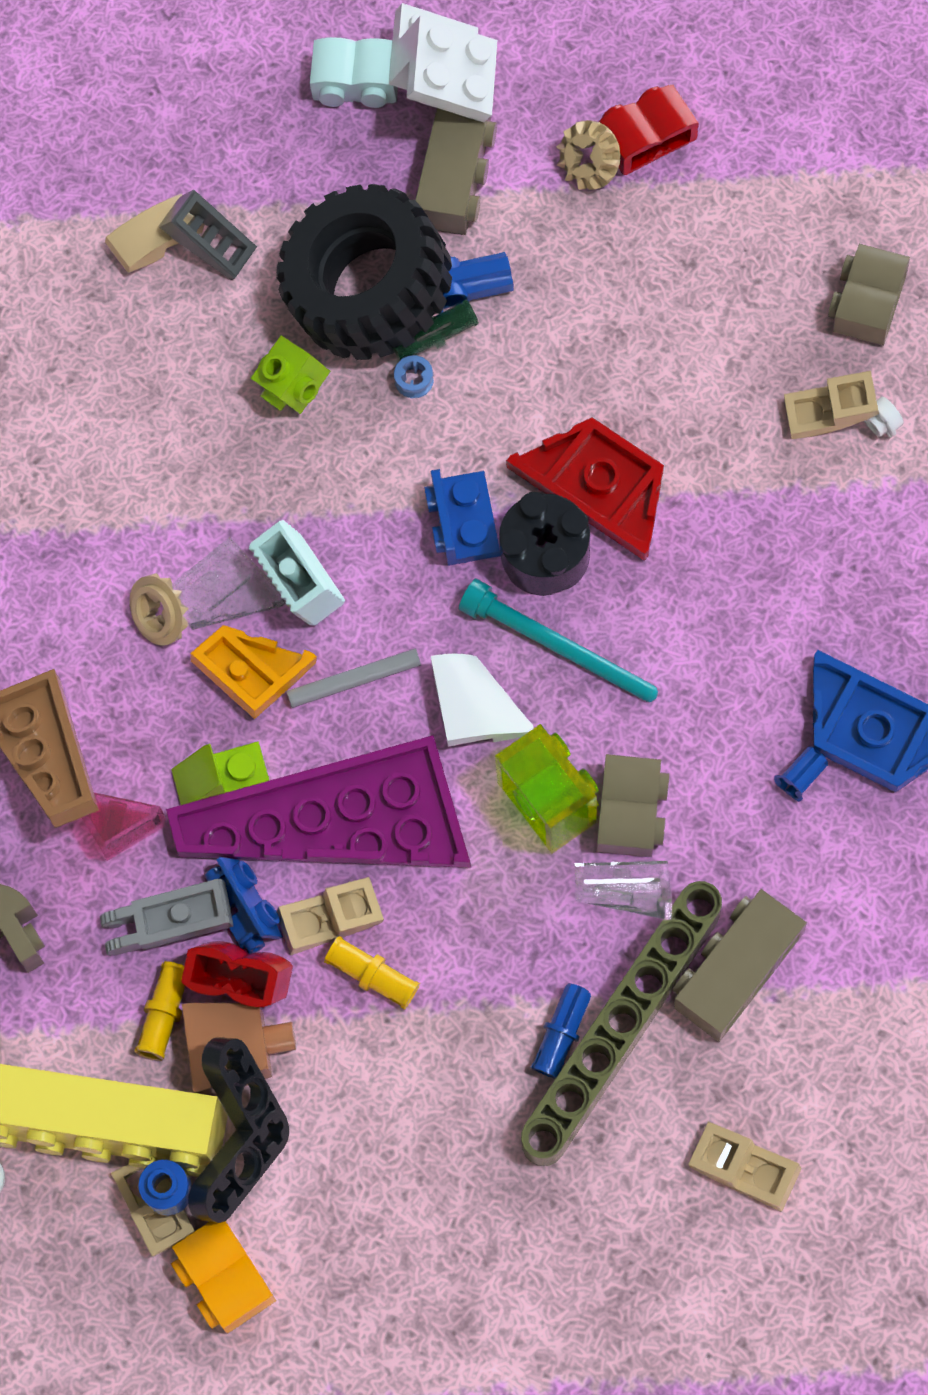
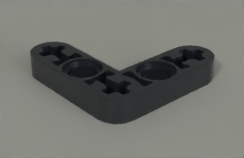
[188,1037,289,1223]

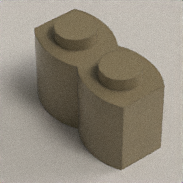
[828,243,910,346]
[596,754,669,857]

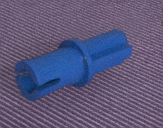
[530,983,591,1079]

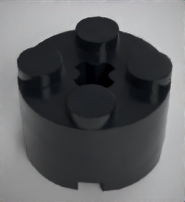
[499,492,590,596]

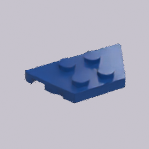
[813,649,928,792]

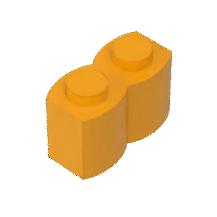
[171,1221,277,1334]

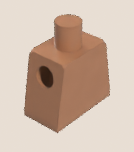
[182,1003,296,1096]

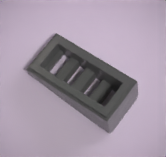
[159,190,257,280]

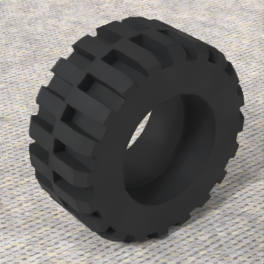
[276,184,452,360]

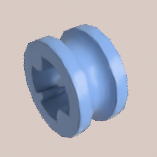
[394,355,434,398]

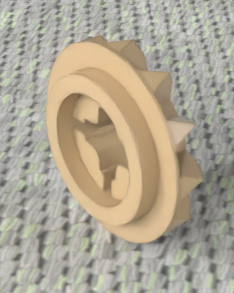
[556,120,620,190]
[129,573,189,646]

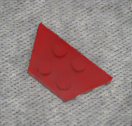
[506,417,664,561]

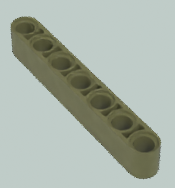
[521,881,722,1166]

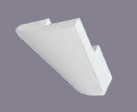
[431,654,535,747]

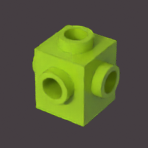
[251,335,331,414]

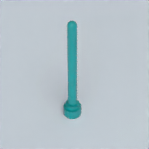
[458,578,658,702]

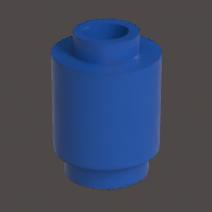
[138,1160,192,1215]

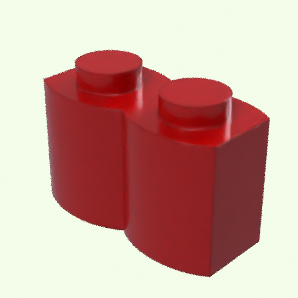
[599,84,699,175]
[181,941,293,1007]

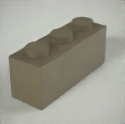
[415,108,497,235]
[672,889,807,1042]

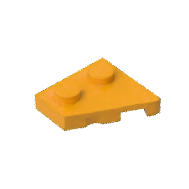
[190,625,317,719]

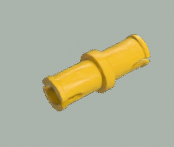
[324,936,420,1010]
[134,961,185,1061]

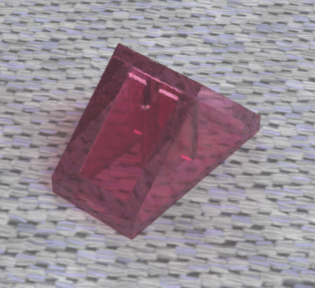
[81,793,166,861]

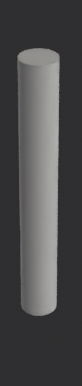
[286,648,421,708]

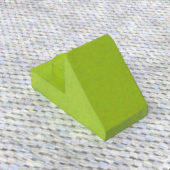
[171,741,270,805]

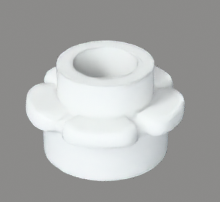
[864,396,904,438]

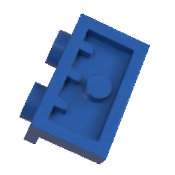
[424,469,501,566]

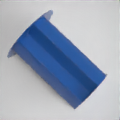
[774,746,828,802]

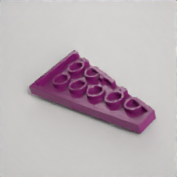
[166,735,471,868]

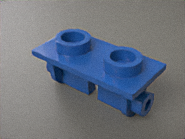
[205,857,283,954]

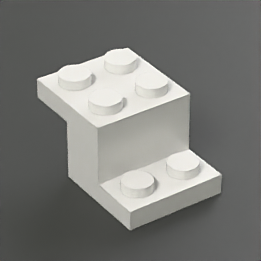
[389,3,498,123]

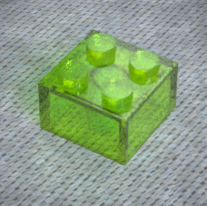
[495,724,599,854]

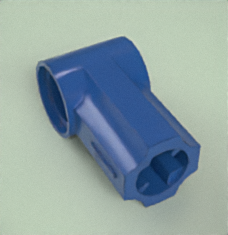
[441,252,514,313]

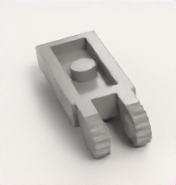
[100,879,234,956]

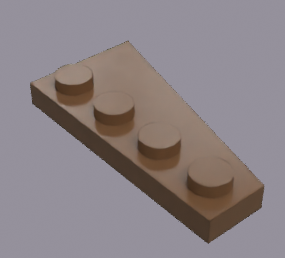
[0,669,99,828]

